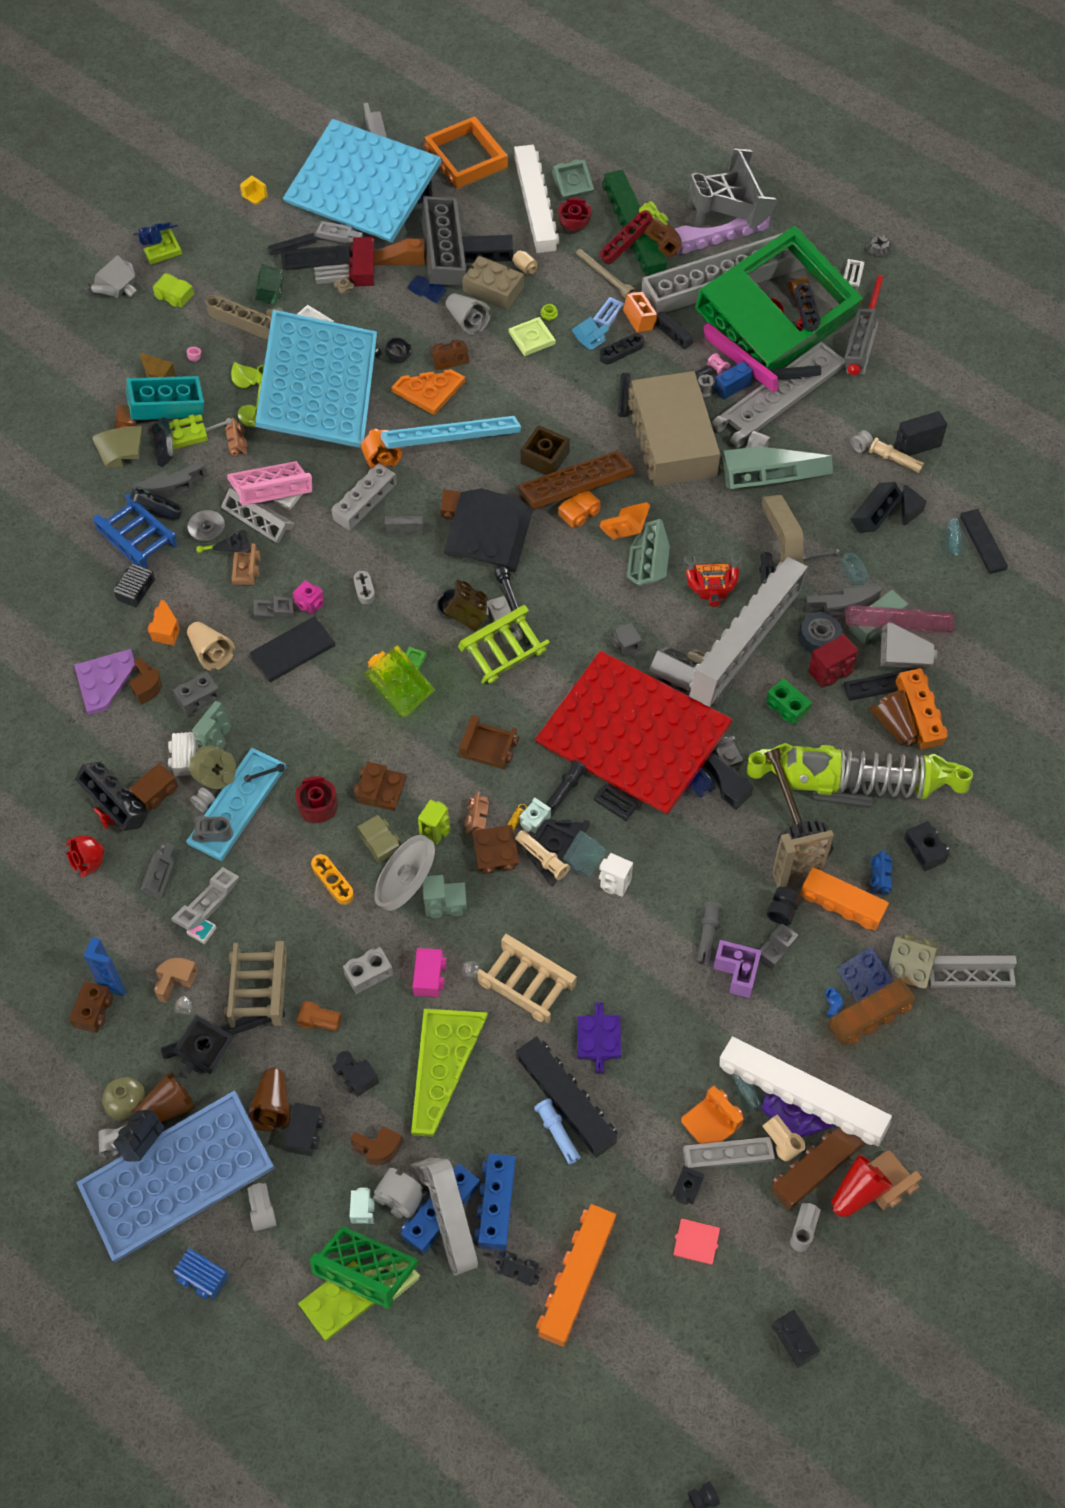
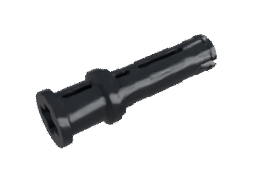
[546,760,587,816]

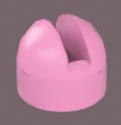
[187,347,201,362]

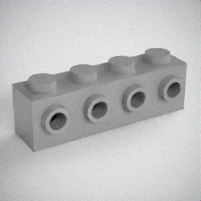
[332,463,397,531]

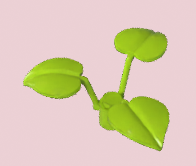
[231,362,264,427]

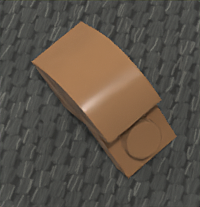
[155,958,198,1003]

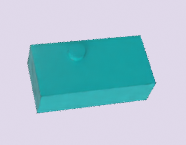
[126,376,204,420]

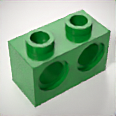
[765,678,812,725]

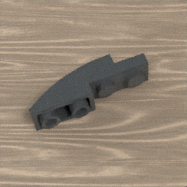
[132,461,207,498]
[804,586,881,617]

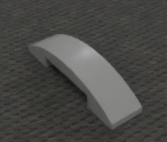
[172,867,239,931]

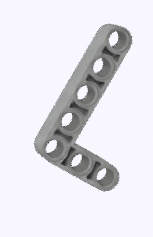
[410,1157,478,1276]

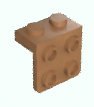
[868,1151,922,1211]

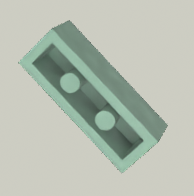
[849,590,908,644]

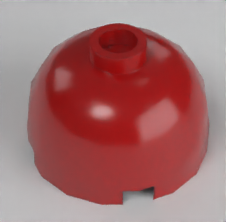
[66,835,104,877]

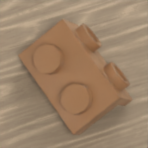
[232,544,260,585]

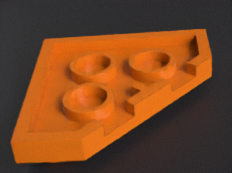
[391,369,466,415]

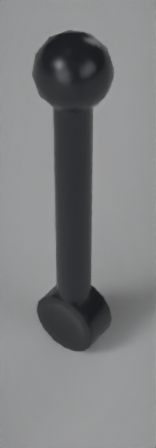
[244,763,285,782]

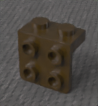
[444,579,488,631]

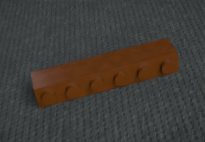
[771,1101,874,1211]

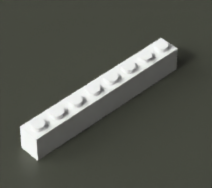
[514,145,559,253]
[720,1036,892,1147]

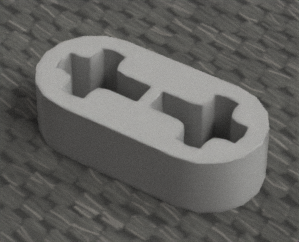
[354,571,375,604]

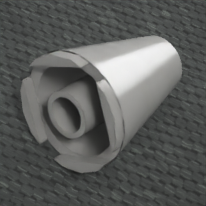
[446,293,490,335]

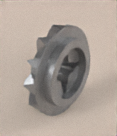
[865,234,893,257]

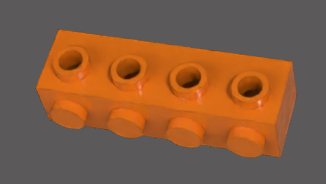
[895,668,948,750]
[800,867,889,931]

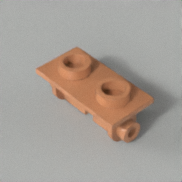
[225,418,248,456]
[464,792,489,835]

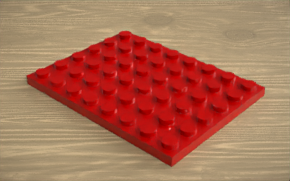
[535,650,733,815]

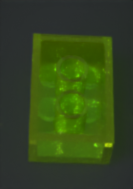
[363,645,435,718]

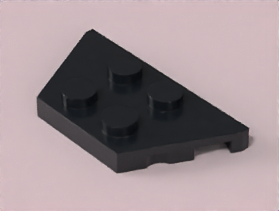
[526,819,590,887]

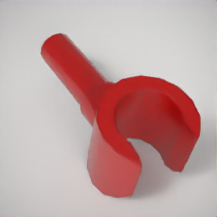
[94,807,116,829]

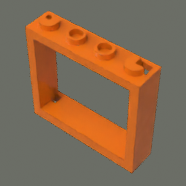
[423,116,508,189]

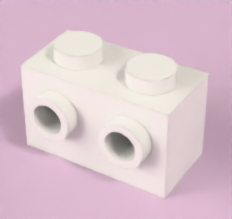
[599,853,633,897]

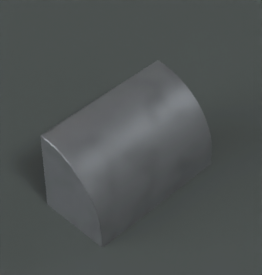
[385,516,423,537]

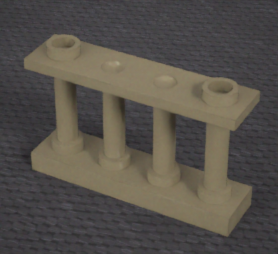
[224,941,287,1028]

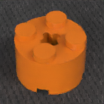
[360,429,402,468]

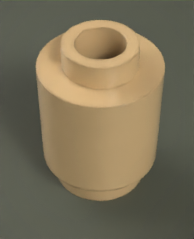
[513,251,537,275]

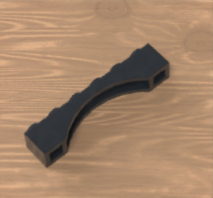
[703,753,753,810]

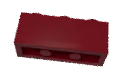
[349,237,375,286]

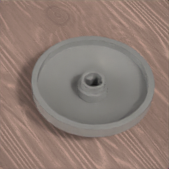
[374,835,435,911]

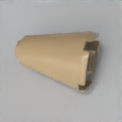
[187,622,235,671]

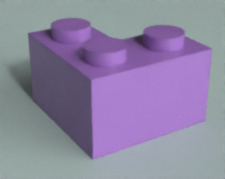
[713,940,761,998]

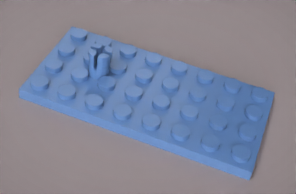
[77,1091,275,1263]

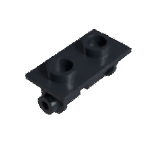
[494,1251,543,1286]

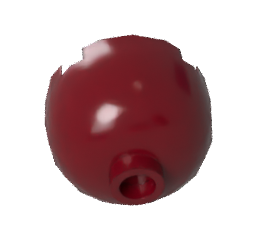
[558,198,592,232]

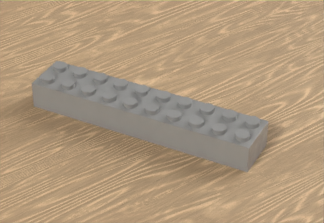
[642,233,805,313]
[689,557,808,707]

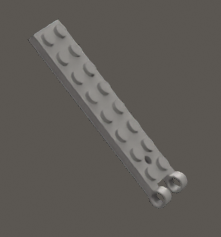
[711,342,846,448]

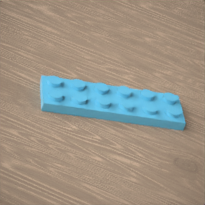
[186,748,286,862]

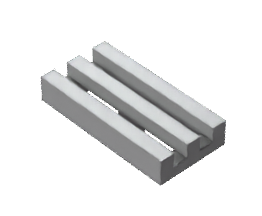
[314,264,350,284]

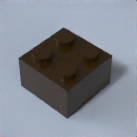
[521,425,570,475]

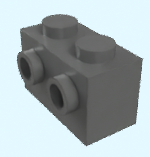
[173,672,221,716]

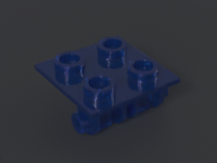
[133,222,179,245]
[836,946,894,1004]

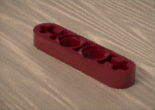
[600,210,653,264]

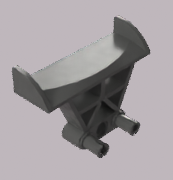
[686,149,777,229]

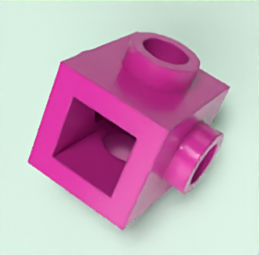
[293,580,324,614]

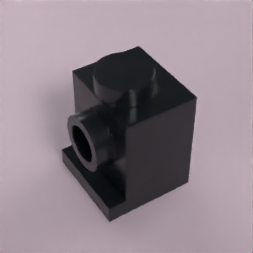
[672,1166,705,1205]

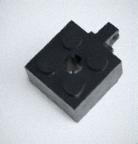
[173,1013,234,1079]

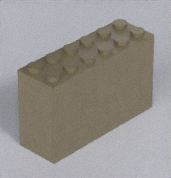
[628,371,720,486]

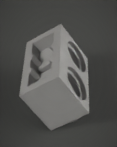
[343,947,393,994]

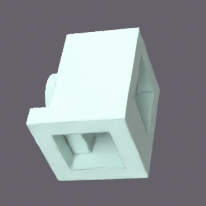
[520,798,551,834]
[350,1188,375,1224]

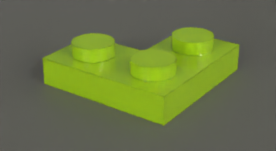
[144,227,182,265]

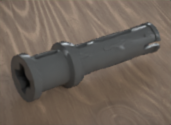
[696,901,722,965]

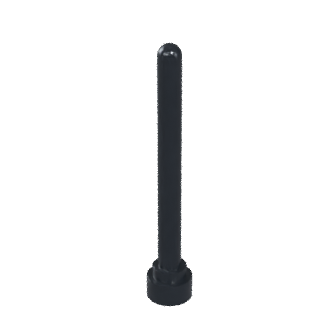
[494,566,531,645]

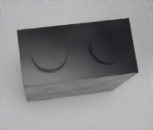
[894,411,947,456]

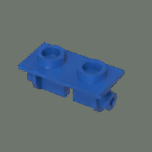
[870,850,892,895]

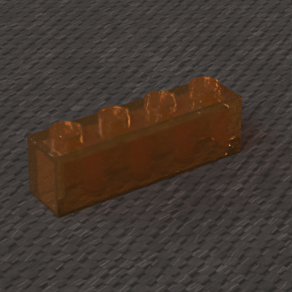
[828,978,916,1046]

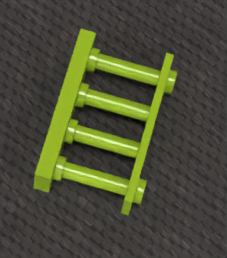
[458,604,550,684]

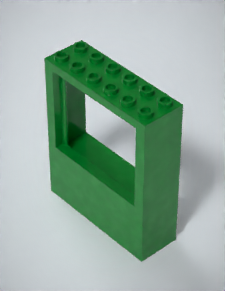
[695,225,863,370]

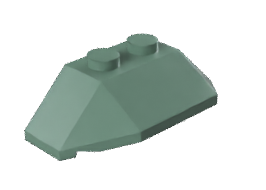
[627,519,670,586]

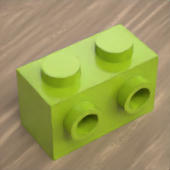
[418,799,451,845]

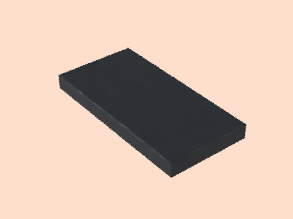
[249,616,336,682]

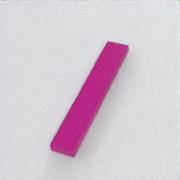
[704,323,778,393]

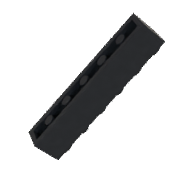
[516,1036,618,1158]

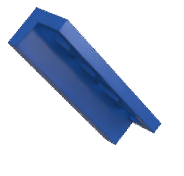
[84,937,126,996]

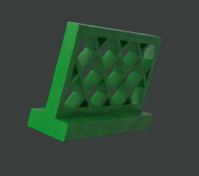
[310,1226,418,1309]

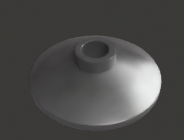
[188,510,225,541]

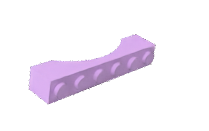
[675,216,770,255]

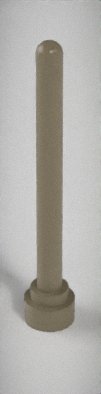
[576,249,636,299]

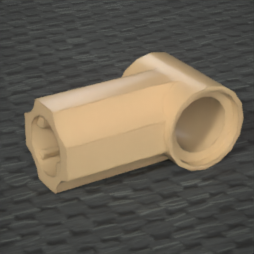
[763,1114,805,1162]

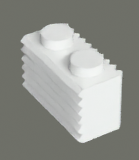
[168,732,198,776]

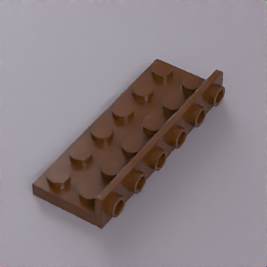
[518,450,635,509]

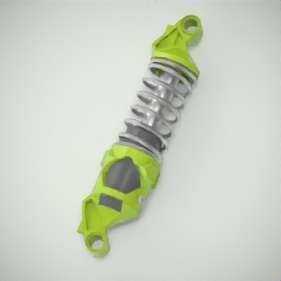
[747,743,973,800]

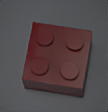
[808,634,858,688]

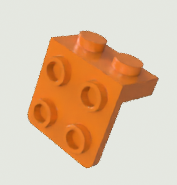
[599,502,650,539]
[681,1086,744,1144]

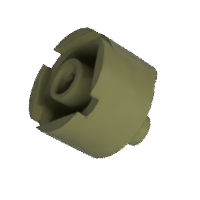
[189,745,236,789]

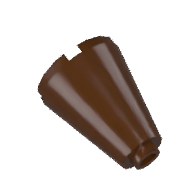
[869,690,919,747]
[247,1067,290,1132]
[133,1071,196,1123]

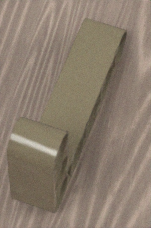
[762,494,803,564]

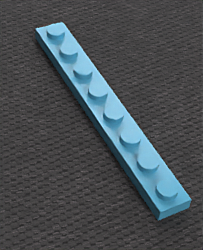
[381,416,521,449]

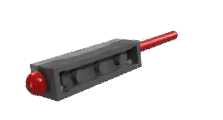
[844,275,884,376]

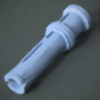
[534,1099,581,1165]

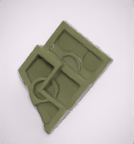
[93,426,143,467]

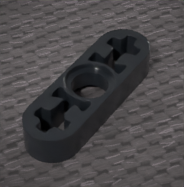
[794,283,820,332]
[654,311,693,349]
[599,333,645,364]
[130,487,183,519]

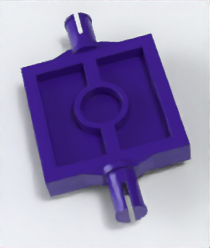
[577,1002,621,1074]

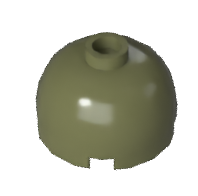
[102,1077,147,1122]

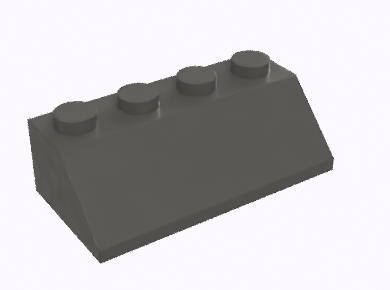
[649,646,736,706]

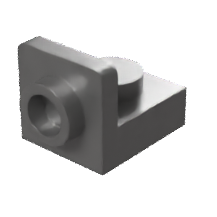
[715,736,743,767]

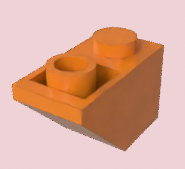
[148,600,180,645]

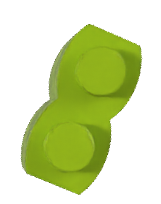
[152,273,194,308]

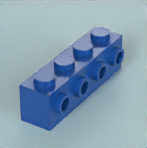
[475,1154,515,1251]
[401,1164,480,1256]

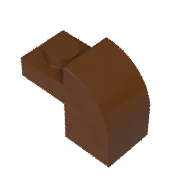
[645,218,682,258]
[129,657,162,705]
[350,1126,403,1165]

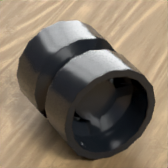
[766,887,802,926]

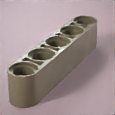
[205,295,272,340]

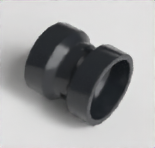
[687,1481,720,1508]

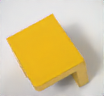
[240,175,268,205]

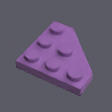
[74,649,136,715]

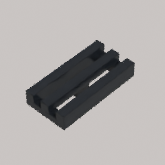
[594,784,638,822]

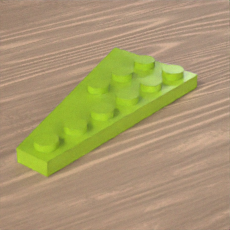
[411,1009,488,1137]

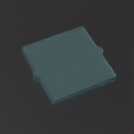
[562,830,607,878]

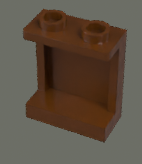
[459,715,519,770]

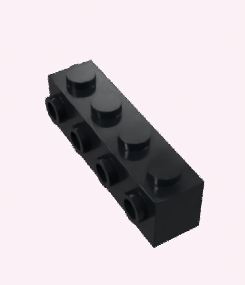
[75,762,149,831]

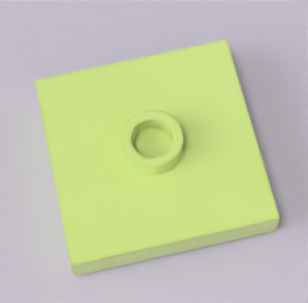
[509,317,555,356]

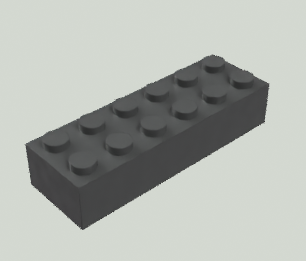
[421,196,466,285]

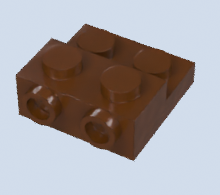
[354,762,407,811]
[472,825,519,874]

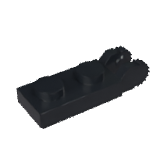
[152,417,174,467]

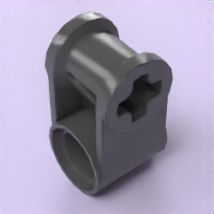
[192,816,233,842]

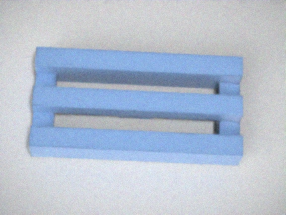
[593,297,625,328]

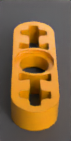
[311,854,354,904]

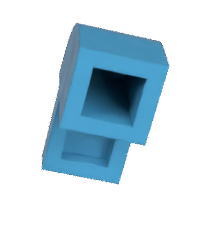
[572,317,609,350]

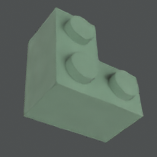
[423,875,467,918]

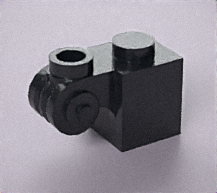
[332,1051,379,1097]

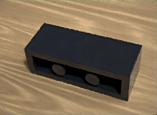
[462,235,513,263]
[850,482,903,533]

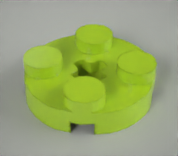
[639,201,668,225]

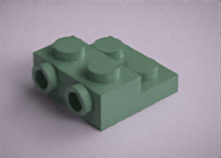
[552,159,594,200]
[192,701,231,749]

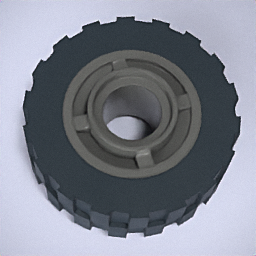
[798,612,843,654]

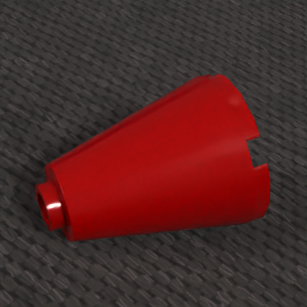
[831,1154,893,1218]

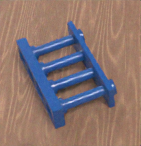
[93,493,177,568]

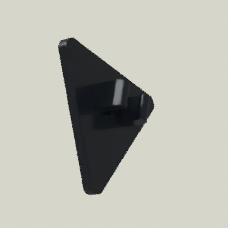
[212,530,251,553]

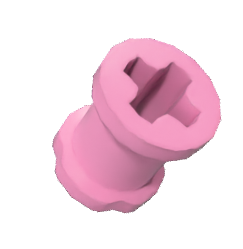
[707,353,730,375]

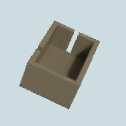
[462,256,524,310]

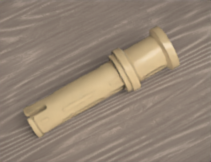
[869,438,924,473]
[515,830,570,880]

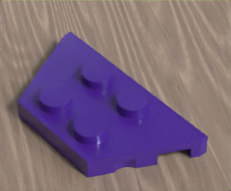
[762,1093,836,1137]

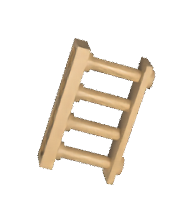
[477,934,577,1024]

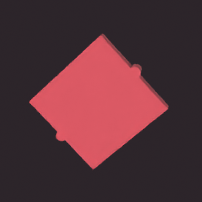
[673,1218,720,1265]

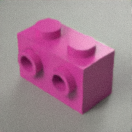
[413,948,447,997]

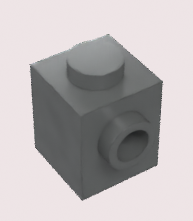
[612,623,642,657]

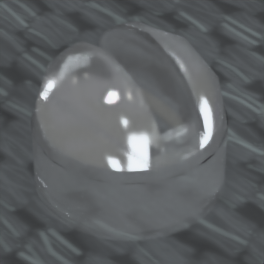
[461,961,479,978]
[174,997,192,1015]

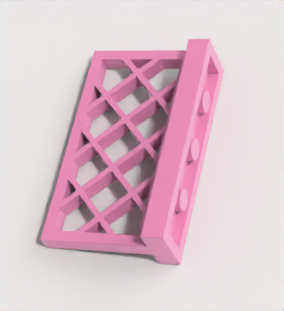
[227,461,312,506]

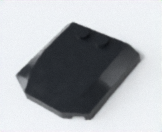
[444,488,533,572]

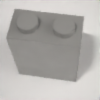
[880,623,937,669]

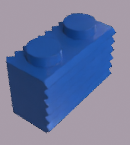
[714,361,753,400]
[174,1248,229,1300]

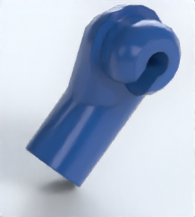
[825,987,844,1020]

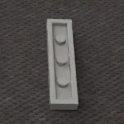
[683,1137,775,1169]

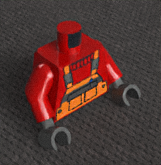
[683,554,742,607]

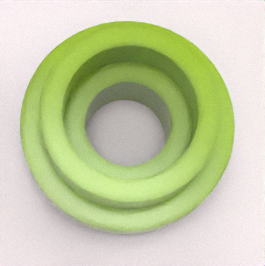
[541,304,558,320]

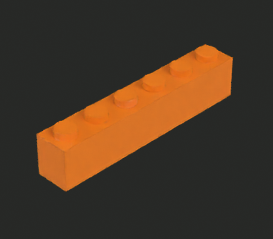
[536,1204,616,1347]

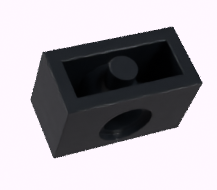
[904,821,949,871]

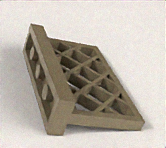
[772,830,834,888]

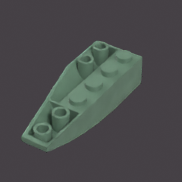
[723,446,833,489]

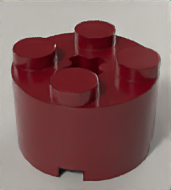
[295,776,338,823]

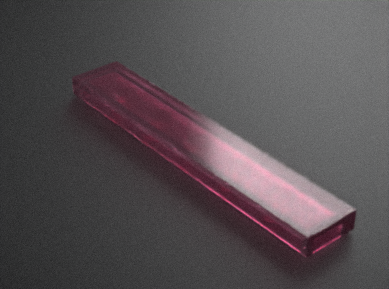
[845,605,955,633]

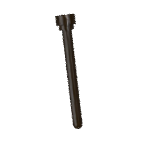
[764,748,802,825]

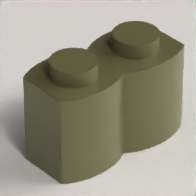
[357,815,401,864]

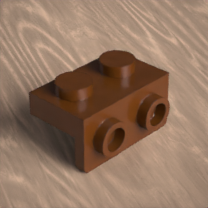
[429,340,469,370]

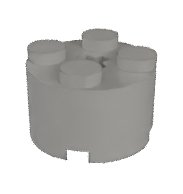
[373,1168,427,1219]

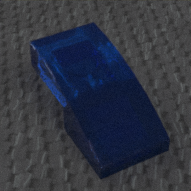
[407,275,447,304]

